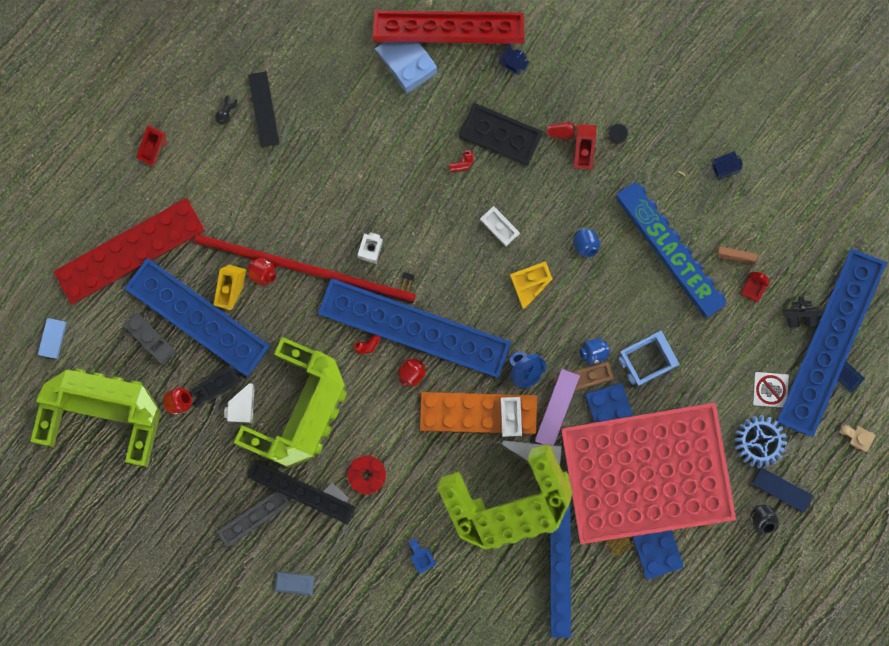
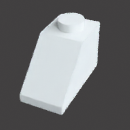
[224,384,255,424]

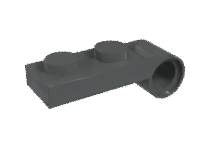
[123,312,176,365]

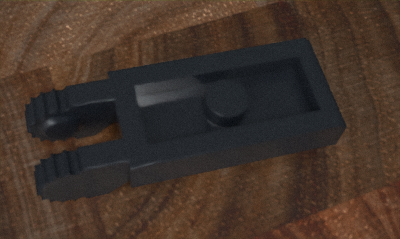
[189,365,242,408]

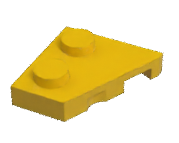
[510,261,552,309]

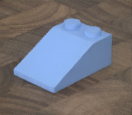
[375,42,437,94]

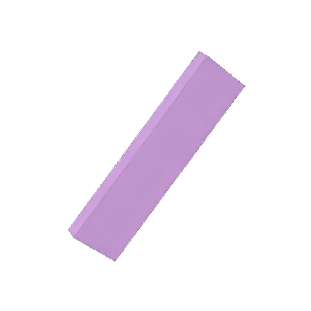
[535,369,580,446]

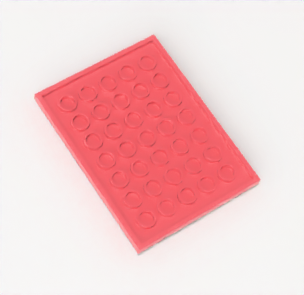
[561,402,736,544]

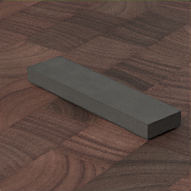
[216,491,292,548]

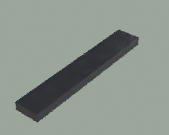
[247,460,357,525]

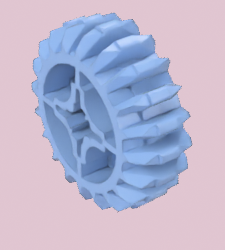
[734,415,787,468]

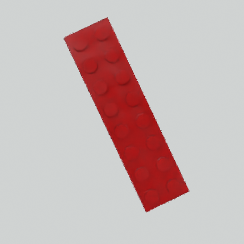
[373,10,524,44]
[53,198,206,305]

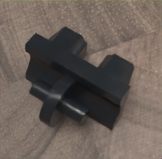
[783,296,822,328]

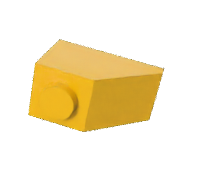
[214,265,246,310]

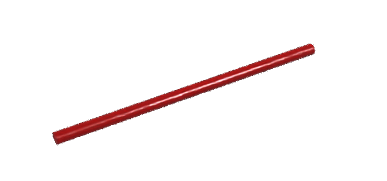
[194,234,416,303]

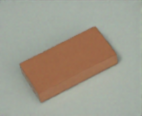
[716,246,757,265]

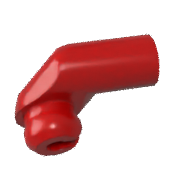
[450,150,474,173]

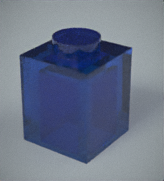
[711,151,743,181]

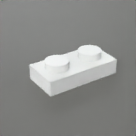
[480,206,520,247]
[501,397,522,437]

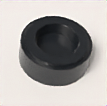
[609,124,628,144]

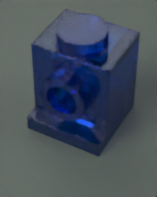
[500,44,530,75]

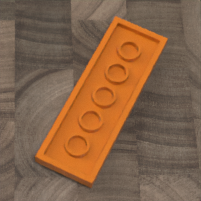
[420,392,537,435]

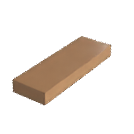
[553,361,614,392]

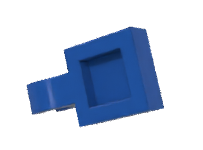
[409,538,437,574]

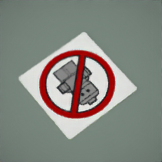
[753,372,789,408]

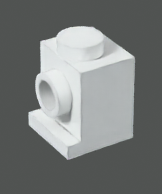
[358,233,383,264]

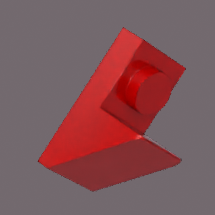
[136,125,167,166]

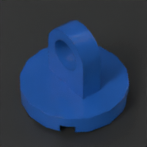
[510,352,546,389]

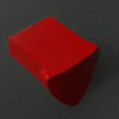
[741,272,770,303]

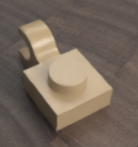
[839,425,875,453]

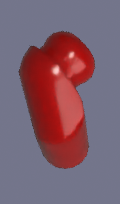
[354,334,381,354]

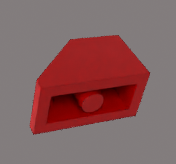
[574,124,596,169]

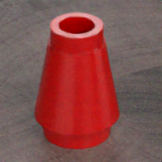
[547,121,575,140]

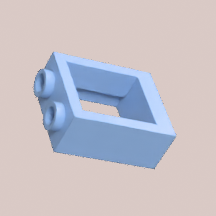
[618,331,680,387]

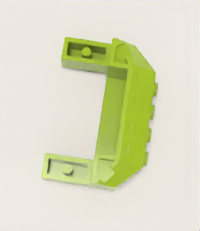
[234,337,347,468]
[30,368,161,468]
[437,443,573,550]

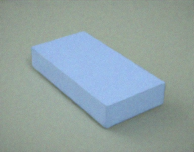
[38,318,67,360]

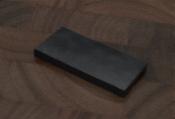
[459,103,543,166]

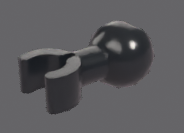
[215,95,238,125]

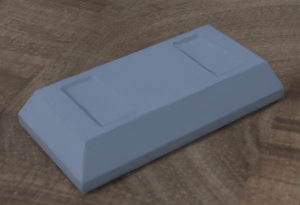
[274,572,315,596]

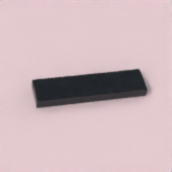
[248,71,280,148]

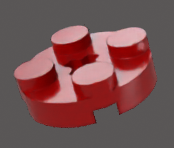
[347,456,386,495]

